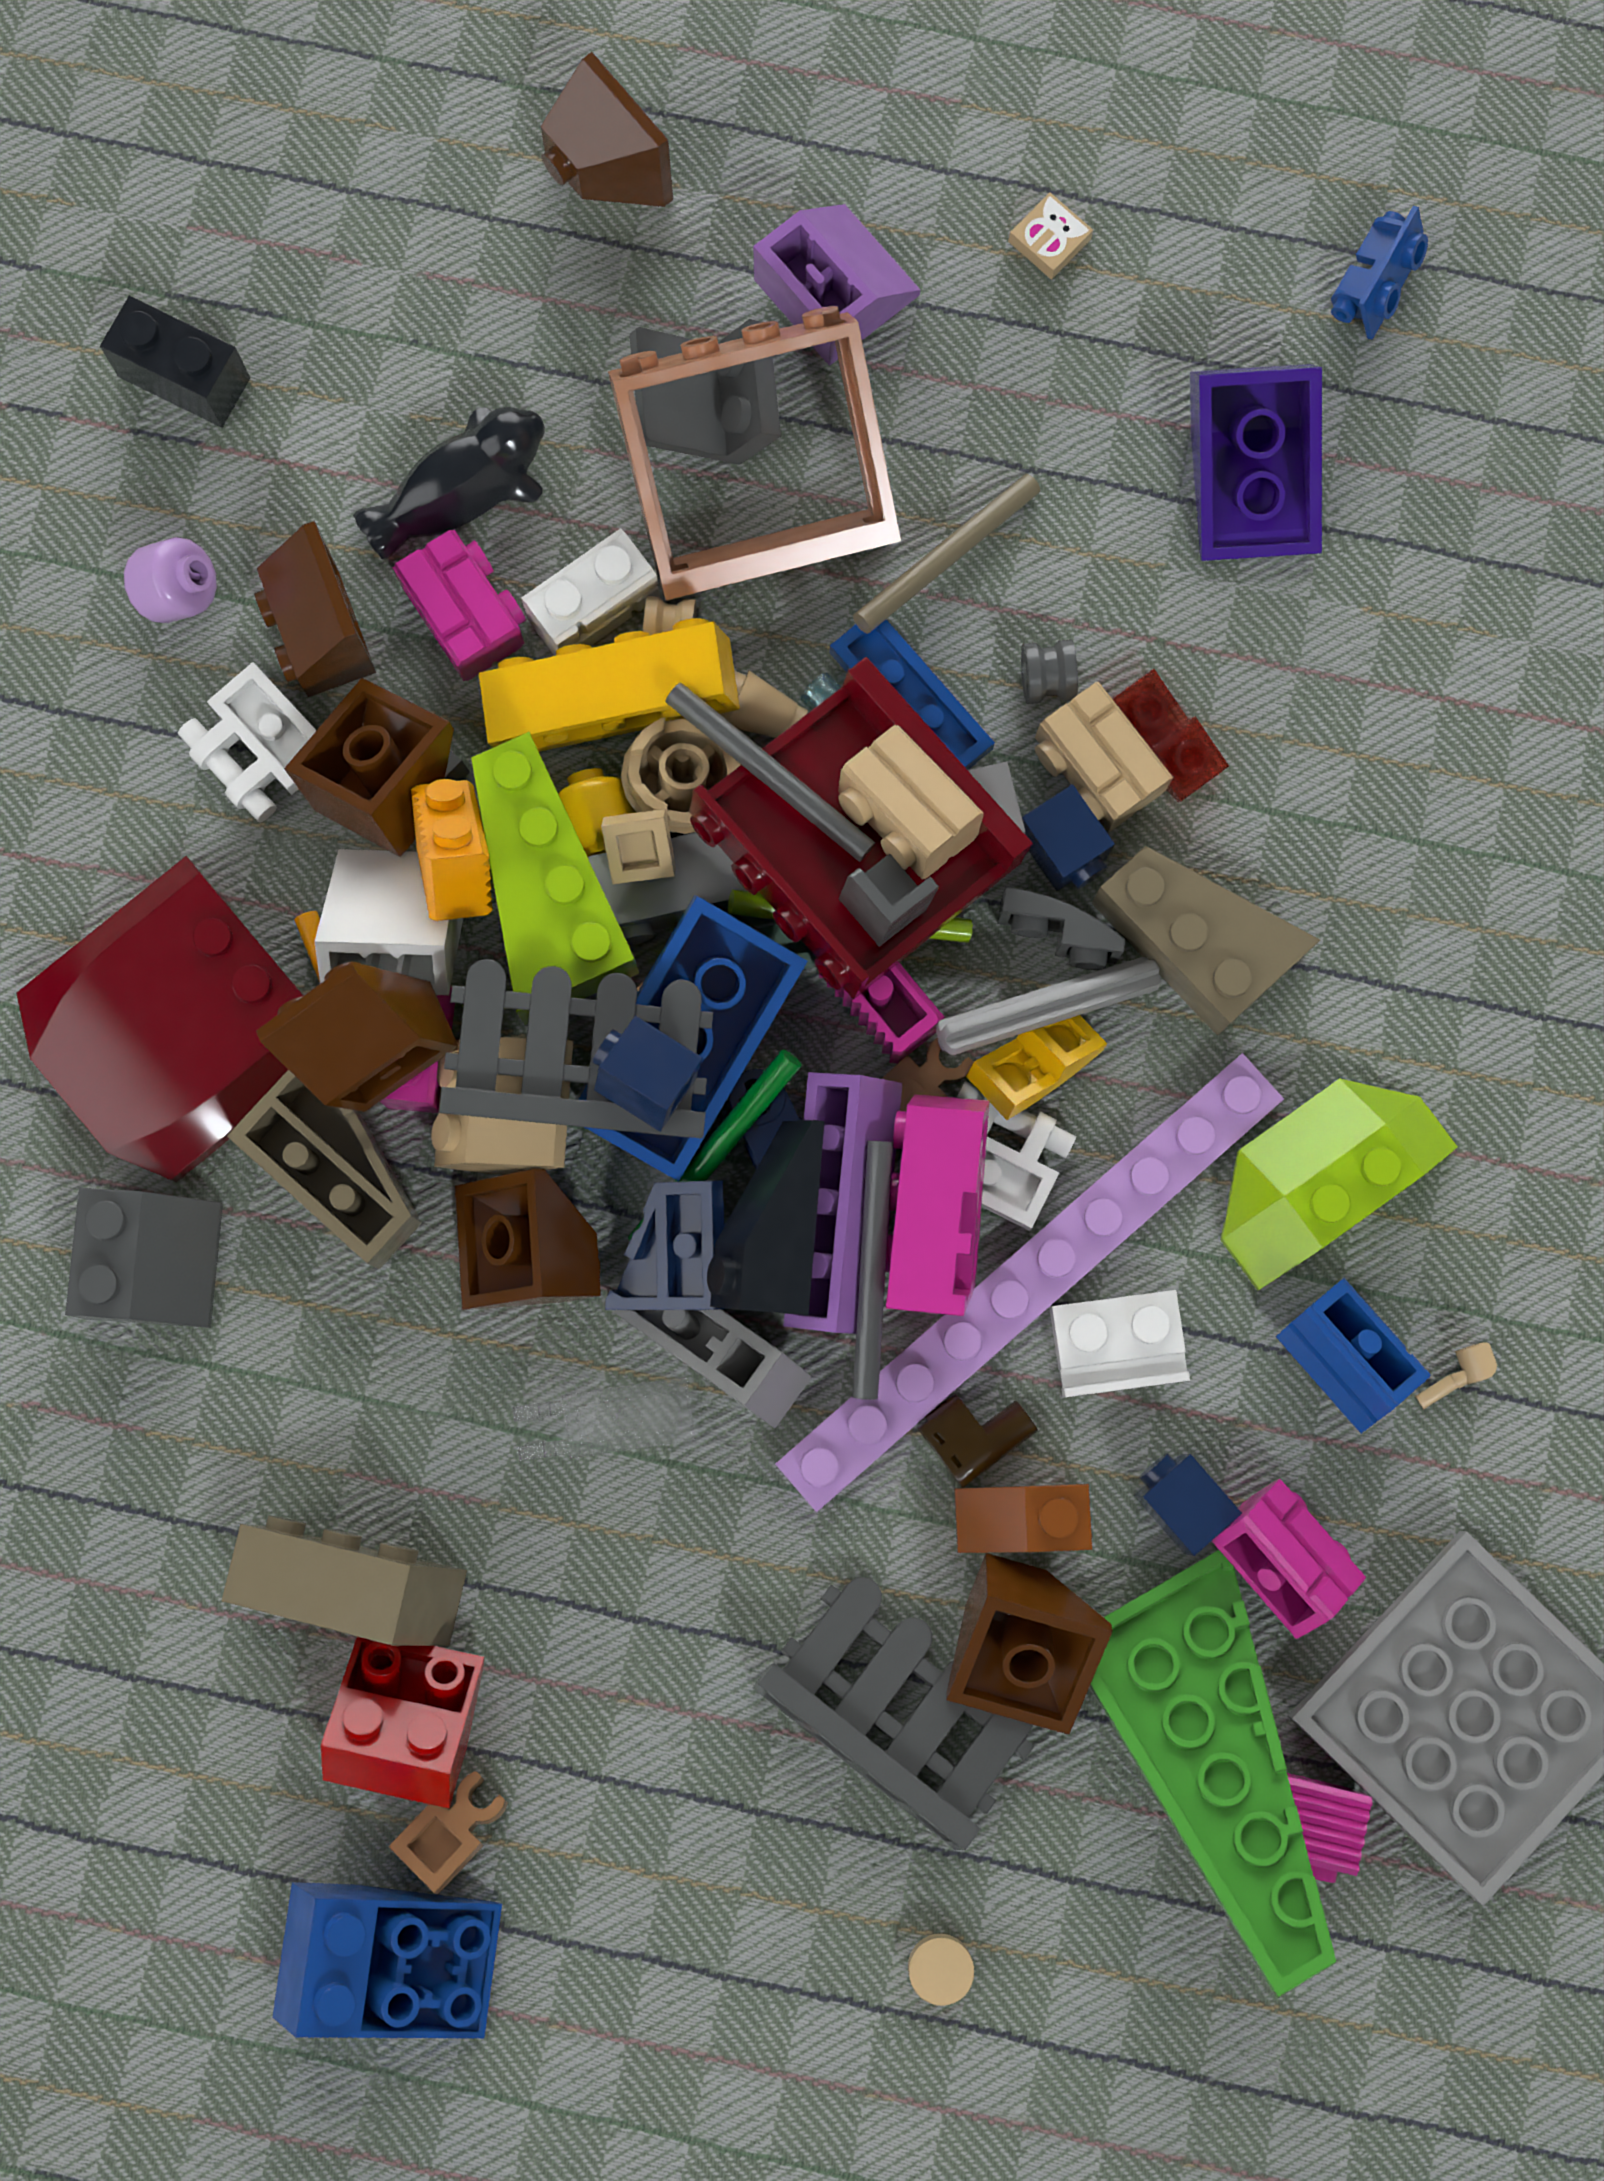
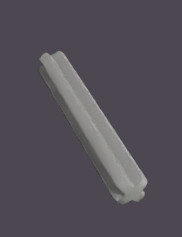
[936,957,1161,1055]

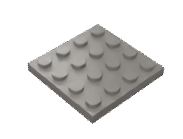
[1288,1531,1604,1906]

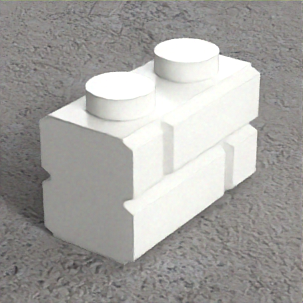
[521,528,660,656]

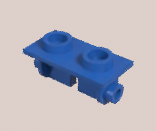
[1331,206,1428,340]

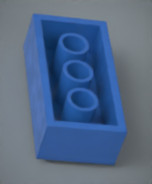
[575,895,808,1181]

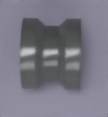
[1021,639,1078,704]

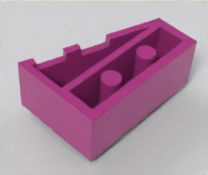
[886,1094,990,1316]

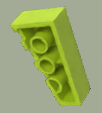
[471,732,639,1025]

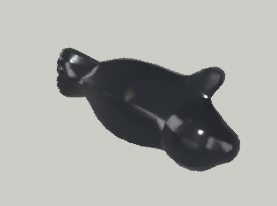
[353,406,545,559]

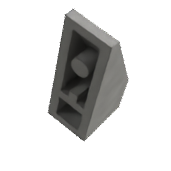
[612,1309,812,1429]

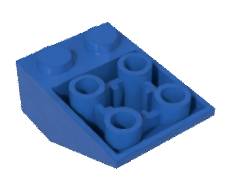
[272,1882,502,2038]

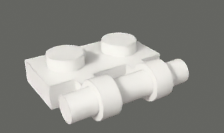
[178,662,316,822]
[957,1081,1077,1231]

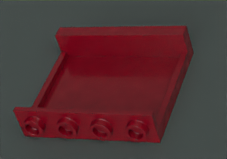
[689,657,1033,1000]

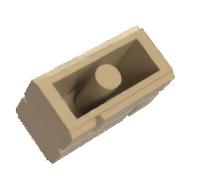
[1035,682,1173,832]
[838,725,984,880]

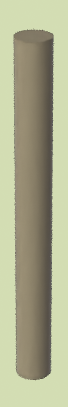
[853,474,1040,634]

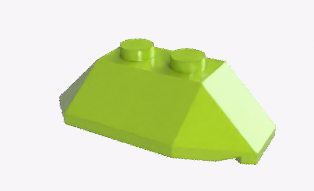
[1220,1078,1458,1291]

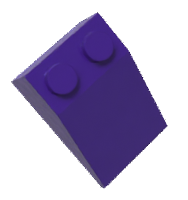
[1190,364,1322,561]

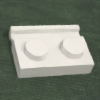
[1049,1290,1190,1398]

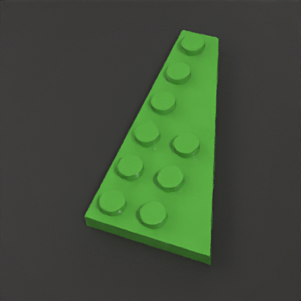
[1090,1550,1337,1999]

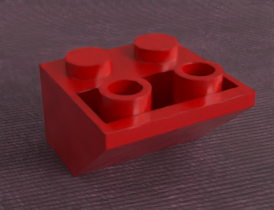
[320,1636,485,1809]

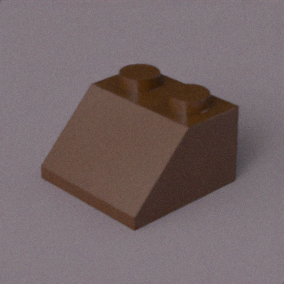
[254,521,376,697]
[284,678,454,857]

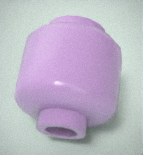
[124,537,217,623]

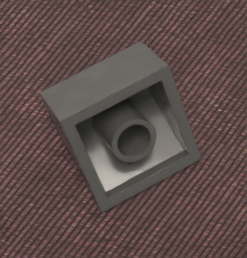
[65,1187,223,1328]

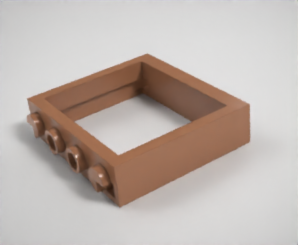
[608,306,901,600]

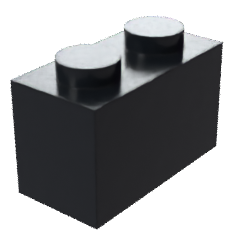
[100,295,250,428]

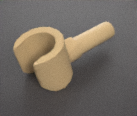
[1415,1342,1497,1410]

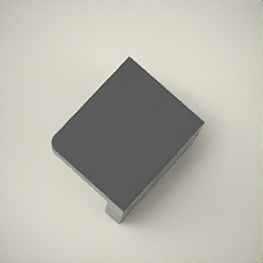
[838,854,939,947]

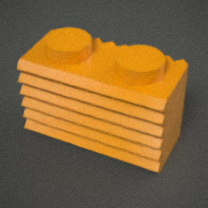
[411,779,493,921]

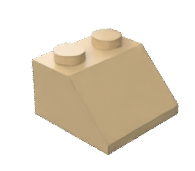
[431,1037,573,1175]

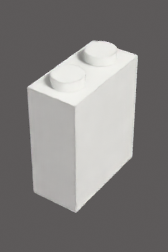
[315,849,463,995]

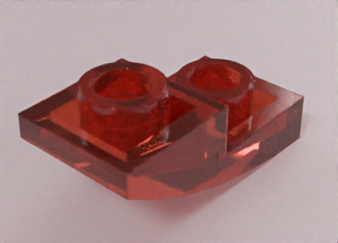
[1111,669,1229,802]

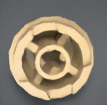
[621,717,741,836]

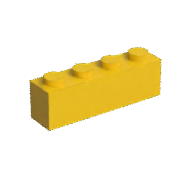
[479,618,740,752]

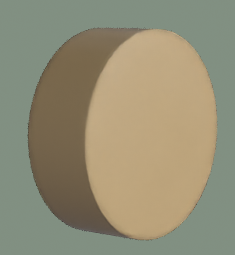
[908,1934,974,2006]

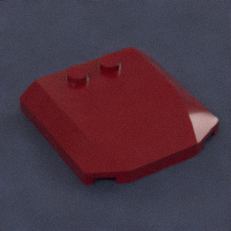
[16,856,304,1183]

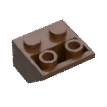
[256,961,458,1112]

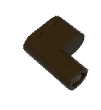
[917,1394,1038,1488]

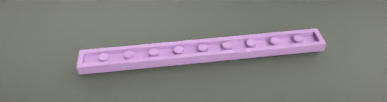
[775,1053,1284,1512]

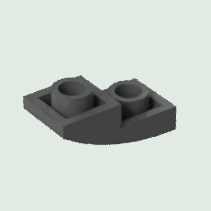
[998,887,1125,970]

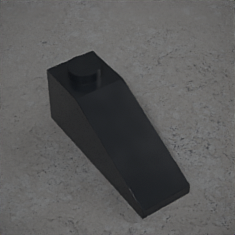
[707,1120,825,1315]

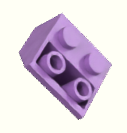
[753,204,920,366]

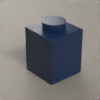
[1022,784,1115,891]
[592,1016,703,1132]
[1134,1453,1242,1556]

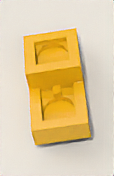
[966,1015,1107,1120]

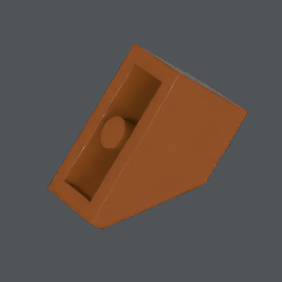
[954,1484,1092,1553]

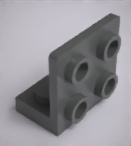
[629,319,781,465]

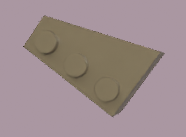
[1091,846,1320,1036]
[227,1070,422,1269]
[221,1515,467,1646]

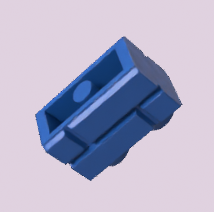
[1275,1278,1431,1434]

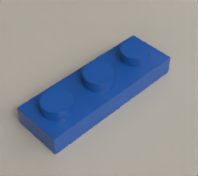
[829,619,995,770]

